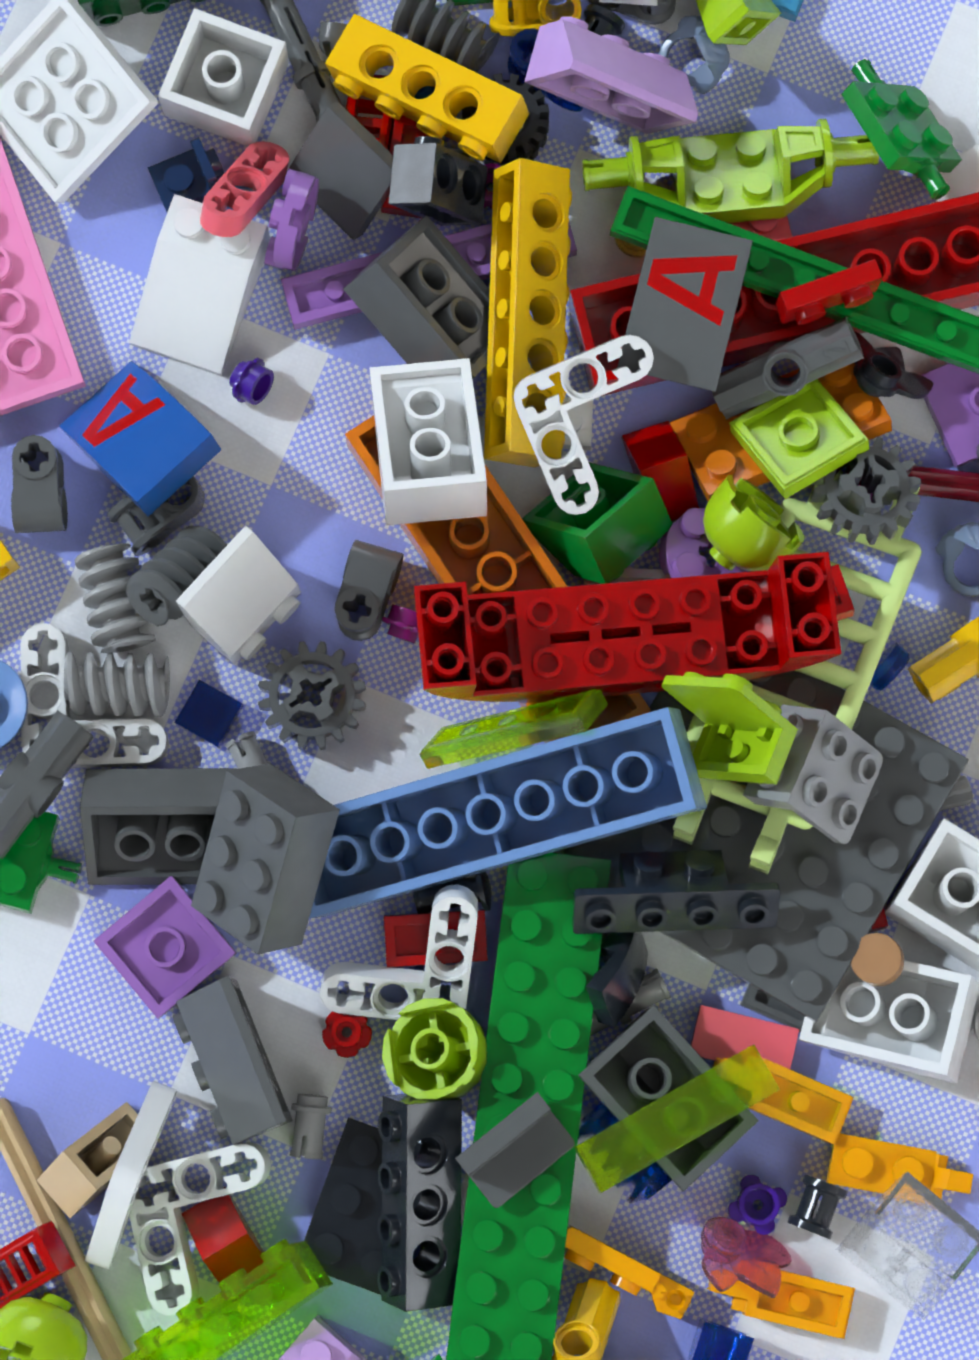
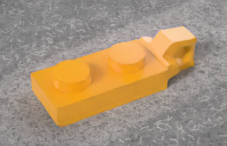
[712,1055,854,1145]
[826,1133,973,1202]
[564,1225,694,1320]
[707,1263,855,1339]

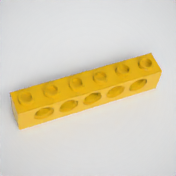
[484,158,572,468]

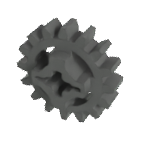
[810,437,921,545]
[258,641,366,750]

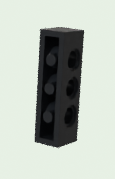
[377,1094,462,1312]

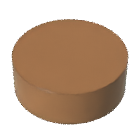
[851,933,904,986]

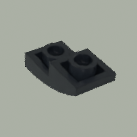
[586,932,648,1028]

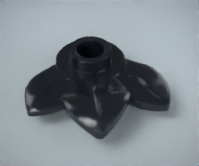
[853,331,933,399]

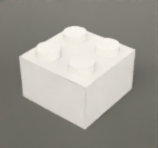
[158,8,289,147]

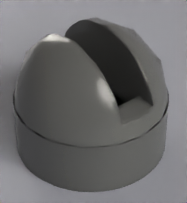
[318,22,347,57]

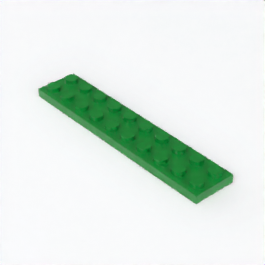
[446,853,611,1360]

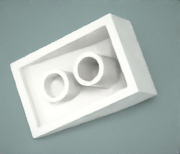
[129,194,270,376]
[370,358,487,526]
[176,525,301,665]
[799,960,979,1084]

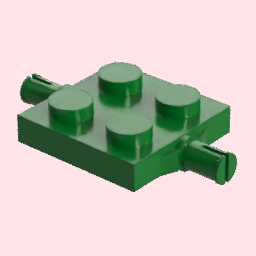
[841,59,962,200]
[0,812,82,914]

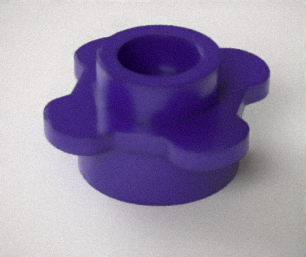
[728,1175,787,1235]

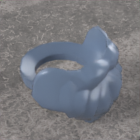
[658,15,730,94]
[935,522,979,597]

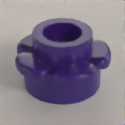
[229,358,274,405]

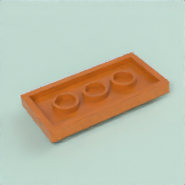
[670,363,892,501]

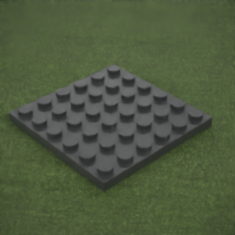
[562,670,969,1023]

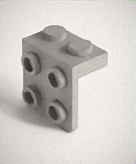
[743,704,883,844]

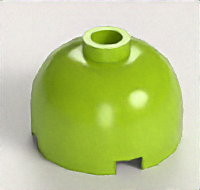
[703,475,805,572]
[382,998,487,1100]
[0,1292,87,1360]

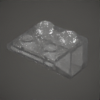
[836,1171,979,1320]

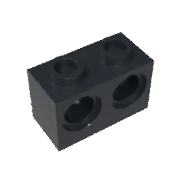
[389,136,488,226]

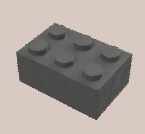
[191,763,340,954]

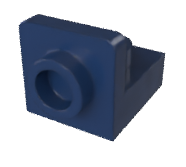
[148,137,224,213]

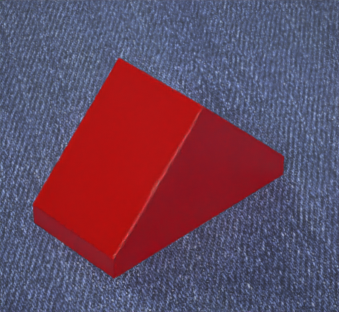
[621,421,699,523]
[182,1187,278,1302]

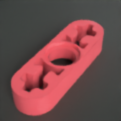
[200,141,289,237]

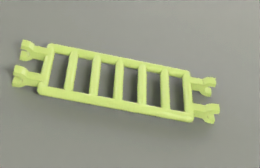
[673,469,922,874]

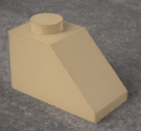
[36,1102,160,1218]

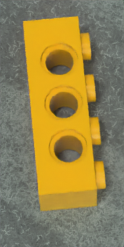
[325,14,530,163]

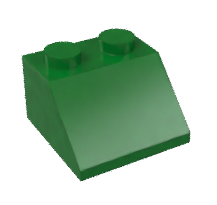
[522,462,673,584]

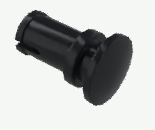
[413,871,492,914]

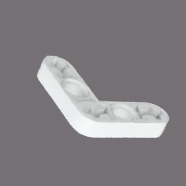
[513,334,654,515]
[20,623,169,768]
[320,885,478,1020]
[85,1081,177,1270]
[129,1142,271,1316]

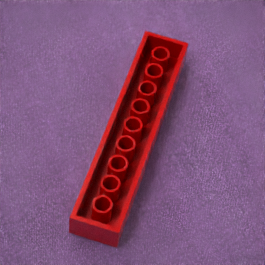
[569,192,979,396]

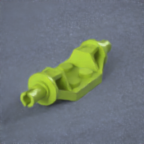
[582,118,879,223]

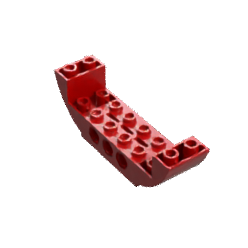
[414,552,842,703]

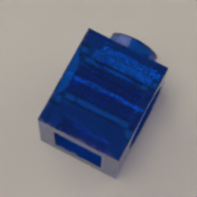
[687,1317,754,1360]

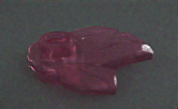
[701,1217,792,1298]

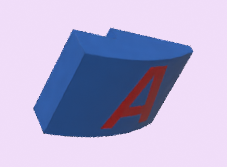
[59,361,221,517]

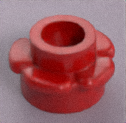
[322,1011,372,1058]

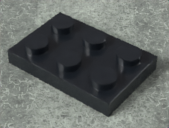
[296,1118,421,1295]

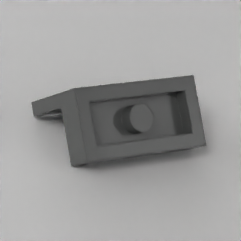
[455,1092,575,1208]

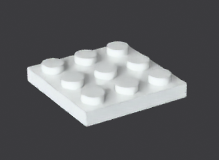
[0,0,159,203]

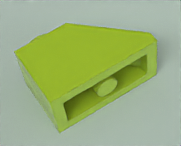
[696,0,782,45]

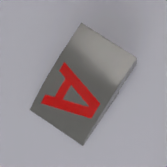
[617,217,753,392]

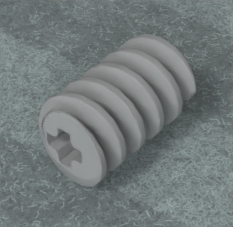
[74,543,156,653]
[64,652,170,717]

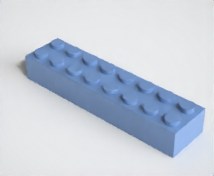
[309,707,707,918]

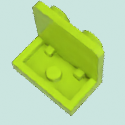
[661,672,798,785]

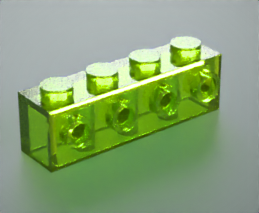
[122,1239,333,1360]

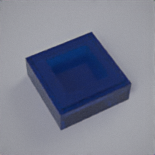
[174,679,244,749]

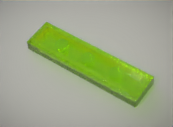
[419,689,608,769]
[573,1044,780,1193]

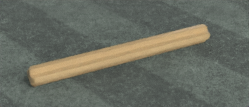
[0,1098,135,1360]

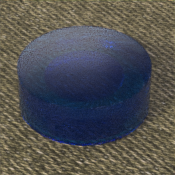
[870,642,910,691]

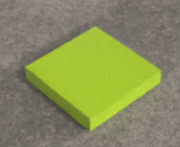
[729,379,870,499]

